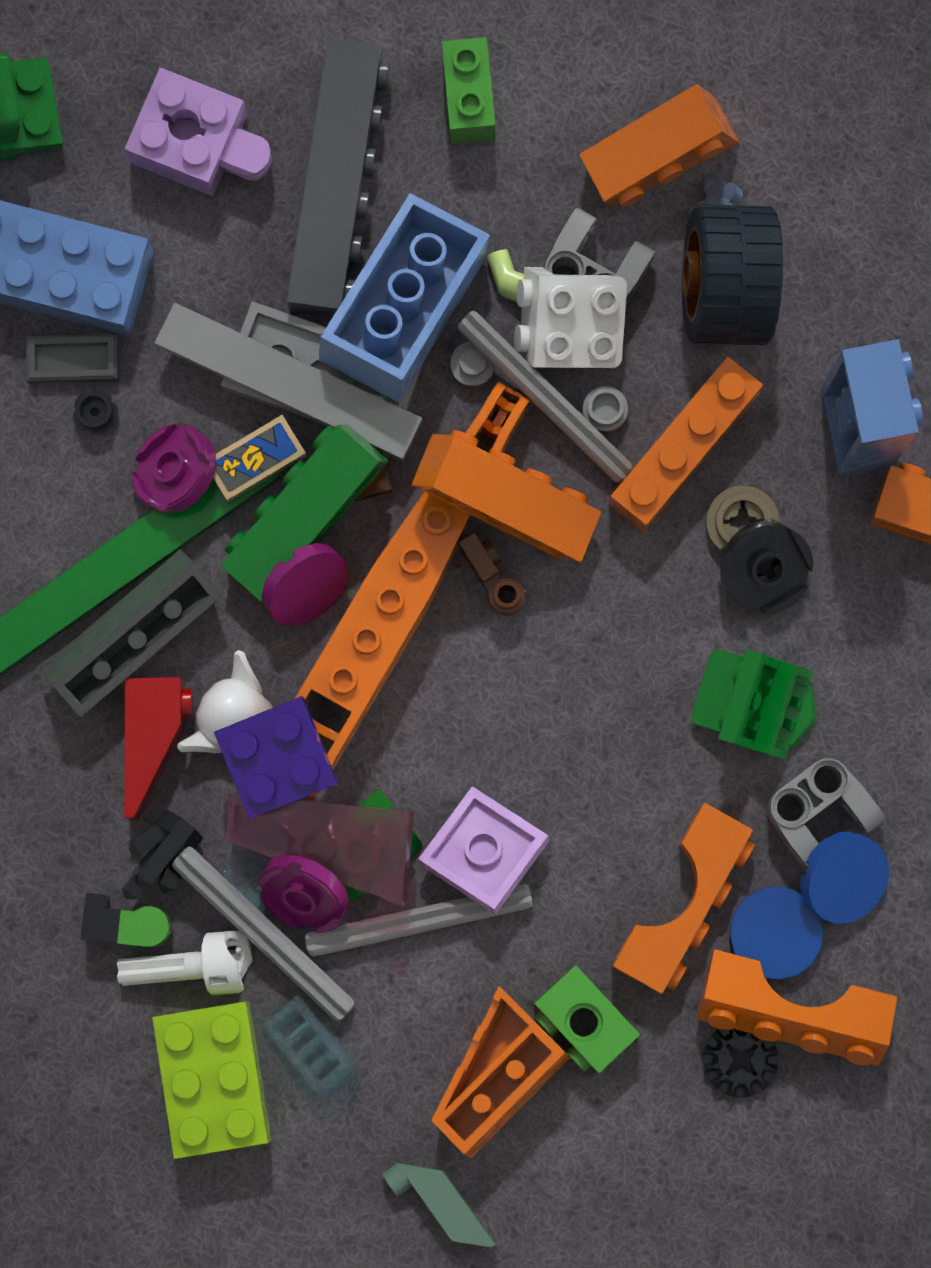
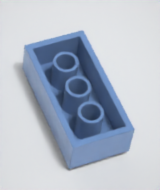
[319,193,490,402]
[0,200,154,337]
[821,339,923,477]

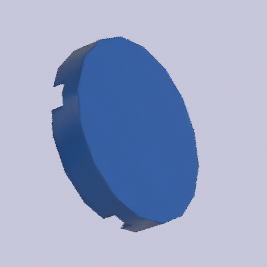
[800,832,889,924]
[729,886,823,980]

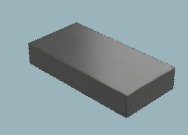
[26,334,119,384]

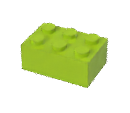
[152,1001,272,1159]

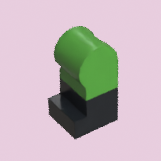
[80,893,173,948]

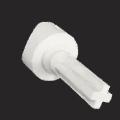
[117,930,253,995]

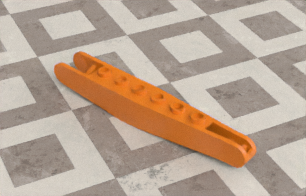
[295,382,531,800]

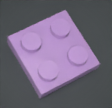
[418,786,549,915]

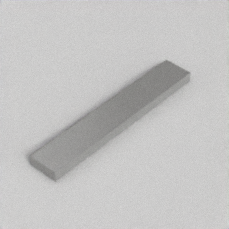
[154,302,423,461]

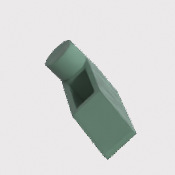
[382,1162,495,1248]

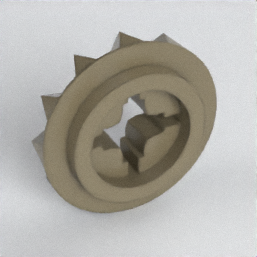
[706,486,780,550]

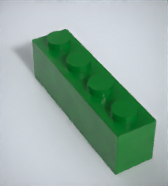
[220,425,388,602]

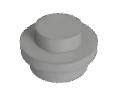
[450,341,496,387]
[583,386,628,432]

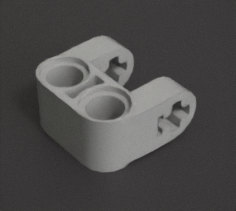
[545,208,656,304]
[766,758,886,871]

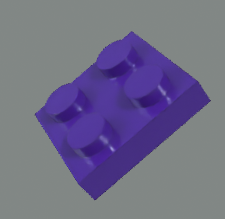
[214,696,338,820]

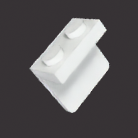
[514,267,627,368]

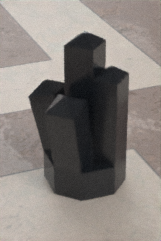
[122,809,204,900]

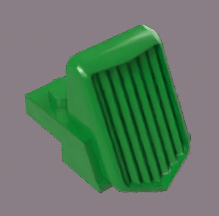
[0,52,63,162]
[691,649,817,760]

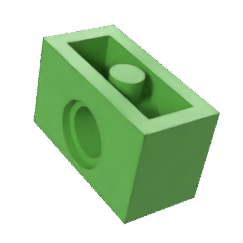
[442,37,495,144]
[534,965,640,1073]

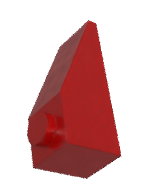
[124,677,193,820]

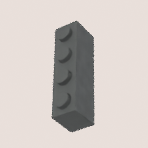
[39,550,222,717]

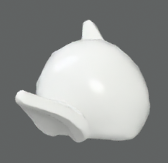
[177,650,273,753]

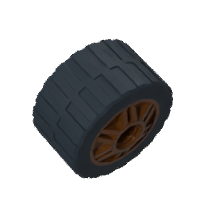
[682,204,783,345]

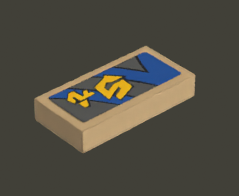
[213,415,307,503]

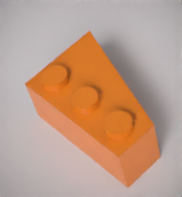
[579,84,740,208]
[431,986,570,1158]

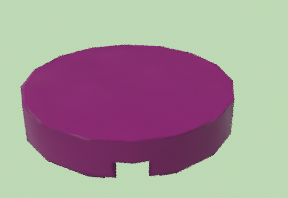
[131,424,216,514]
[261,543,349,626]
[258,855,349,933]

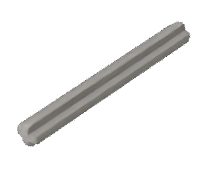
[458,311,633,483]
[172,847,354,1021]
[305,884,533,957]

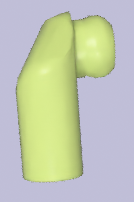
[487,249,524,302]

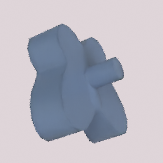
[689,172,743,216]

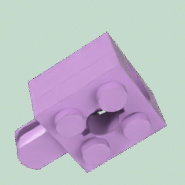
[124,67,272,196]

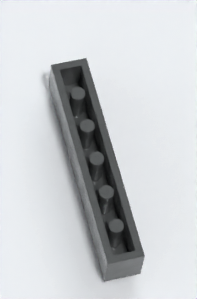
[286,39,390,318]

